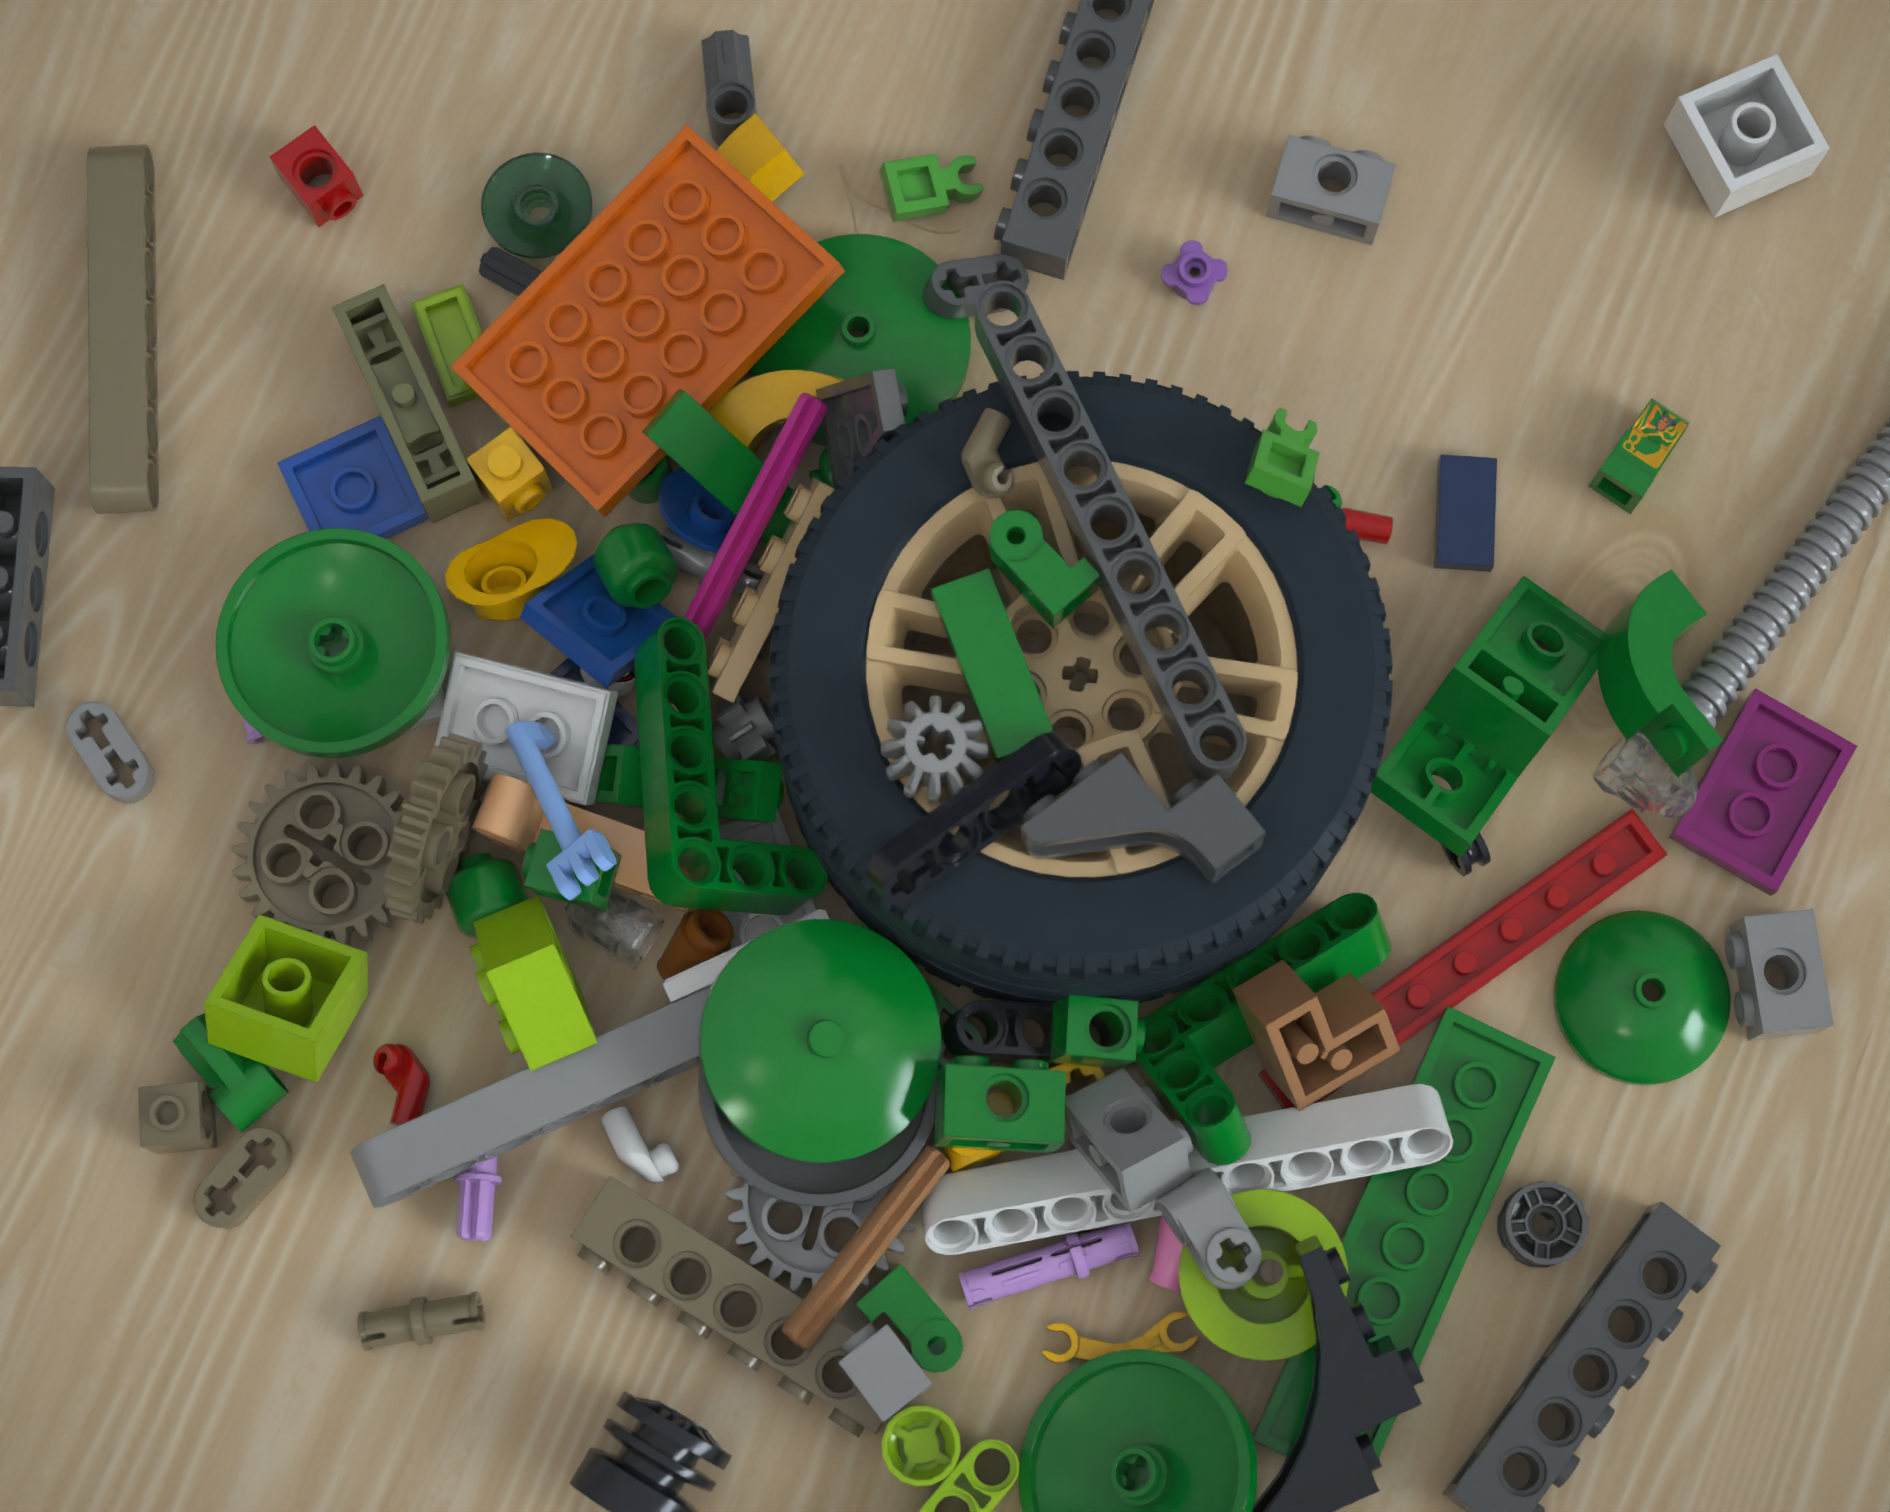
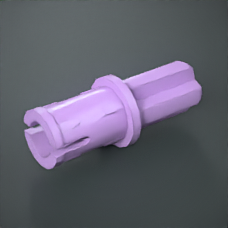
[454,1156,502,1242]

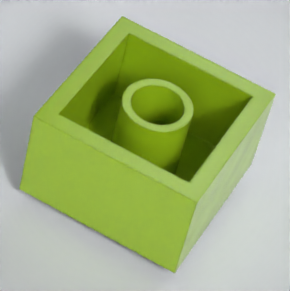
[469,895,598,1071]
[204,914,369,1083]

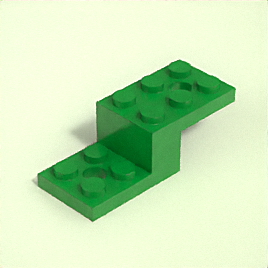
[1371,575,1604,858]

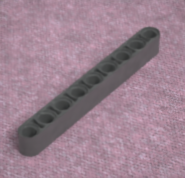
[975,280,1247,781]

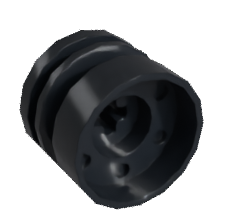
[569,1391,732,1512]

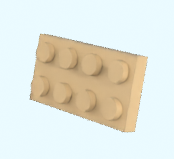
[707,477,835,703]

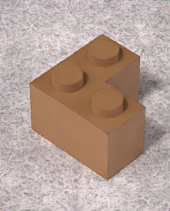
[1232,960,1400,1111]

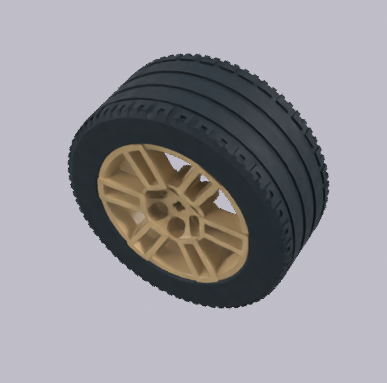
[769,371,1393,1003]

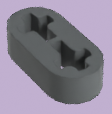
[923,254,1029,319]

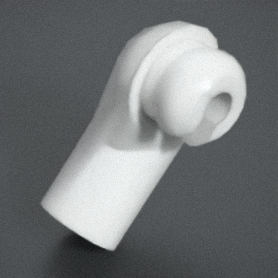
[601,1107,679,1183]

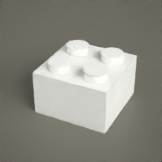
[1664,54,1830,218]

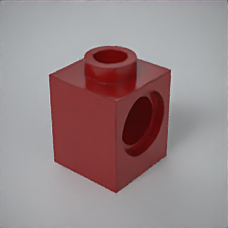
[270,125,364,227]

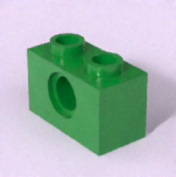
[934,1056,1066,1153]

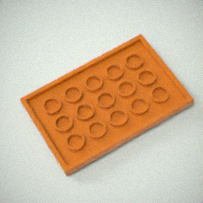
[450,124,845,517]

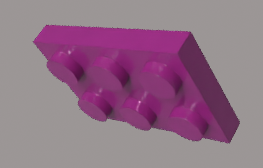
[1669,688,1857,896]

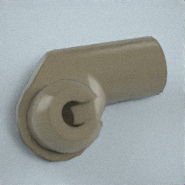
[961,408,1014,499]

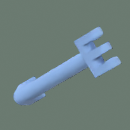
[505,721,617,900]

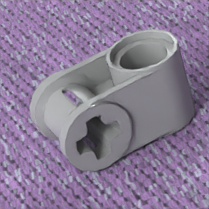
[1157,1168,1261,1290]

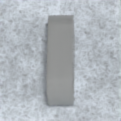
[66,702,155,803]

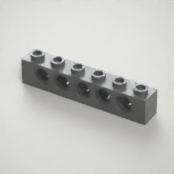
[994,0,1155,280]
[1442,1201,1721,1512]

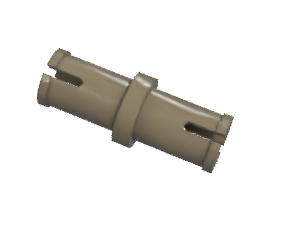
[358,1291,485,1351]

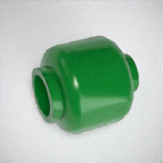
[593,523,678,608]
[446,853,529,938]

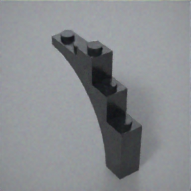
[1252,1235,1424,1512]

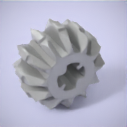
[881,695,988,804]

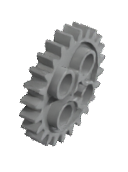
[726,1169,916,1294]

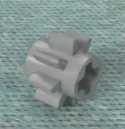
[712,693,777,761]

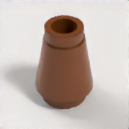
[657,909,734,980]

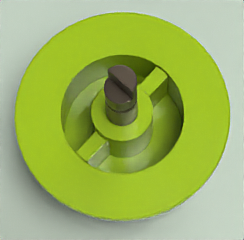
[1179,1189,1348,1361]

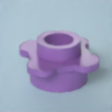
[1161,241,1228,305]

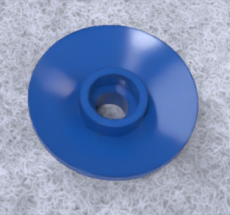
[658,468,762,553]

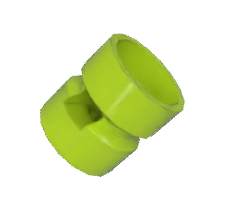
[882,1405,961,1486]

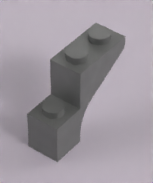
[1020,753,1266,884]

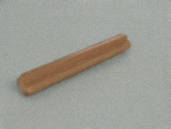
[782,1145,950,1349]

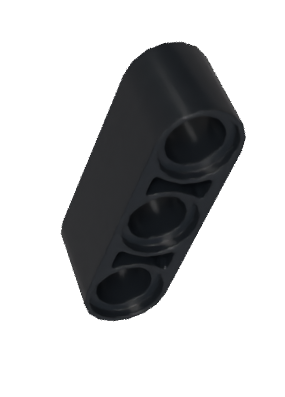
[943,1000,1110,1065]

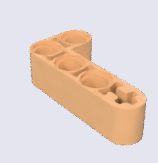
[472,773,697,913]

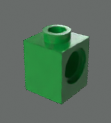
[522,829,622,912]
[1050,995,1145,1069]

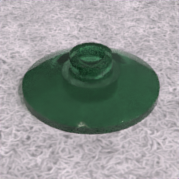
[481,152,593,259]

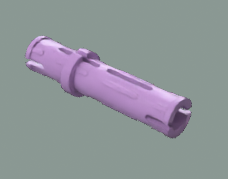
[958,1222,1140,1310]

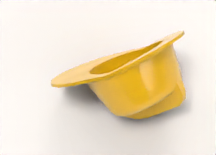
[445,518,578,621]

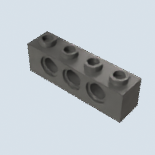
[0,467,55,707]

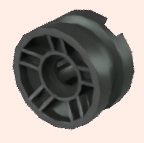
[1497,1181,1588,1268]

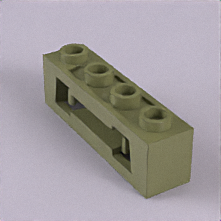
[332,284,484,523]

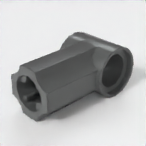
[701,30,758,146]

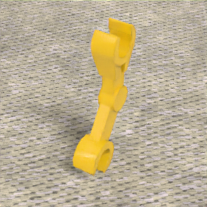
[1041,1311,1197,1363]

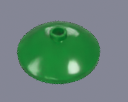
[1553,910,1731,1085]

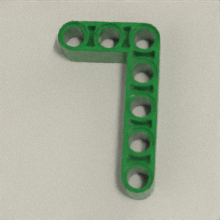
[634,617,828,916]
[1136,892,1391,1165]

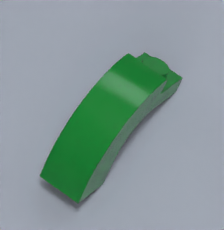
[1597,569,1723,778]
[595,744,784,823]

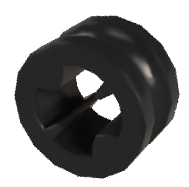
[1441,833,1491,876]

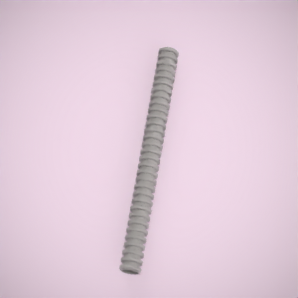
[1681,418,1890,728]

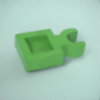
[879,154,984,222]
[1245,408,1320,507]

